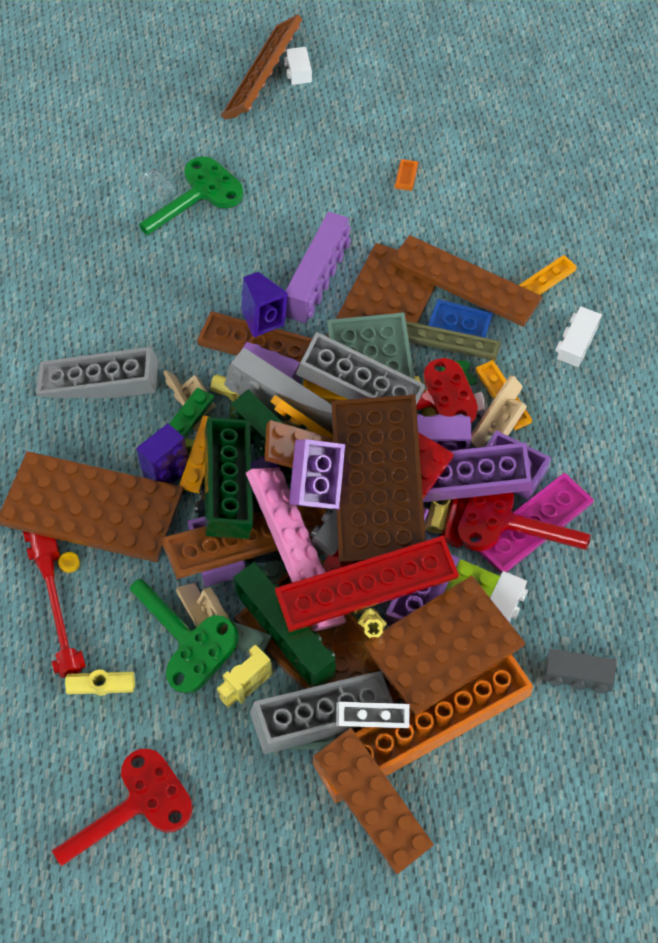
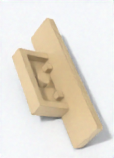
[163,370,216,432]
[471,375,527,448]
[176,583,229,635]

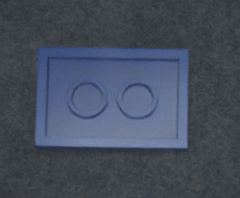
[428,299,493,338]

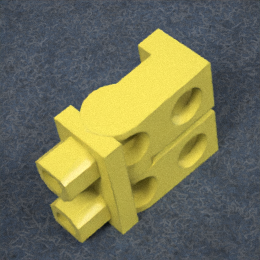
[217,644,273,708]

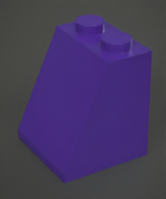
[241,272,288,337]

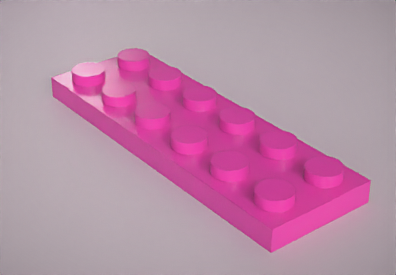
[474,472,594,574]

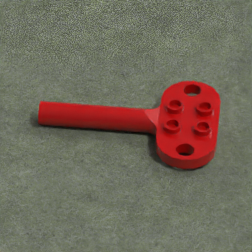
[416,358,478,423]
[458,492,591,551]
[51,749,193,867]

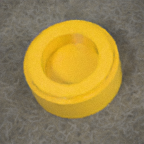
[58,552,80,573]

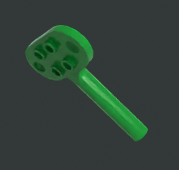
[139,156,243,235]
[130,578,239,694]

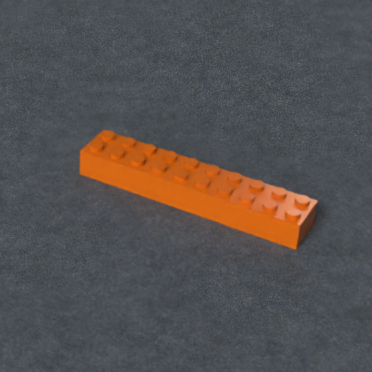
[313,655,533,804]

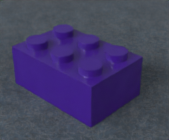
[136,423,188,485]

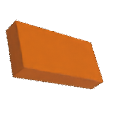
[395,159,418,191]

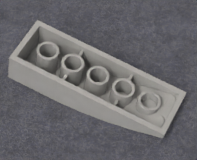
[296,332,426,405]
[36,347,159,398]
[224,348,333,434]
[250,671,394,754]

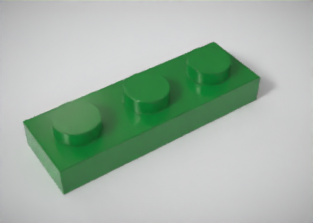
[169,387,214,438]

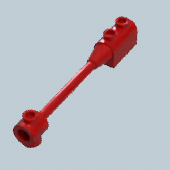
[23,531,86,678]

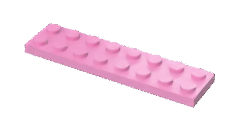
[246,467,346,631]

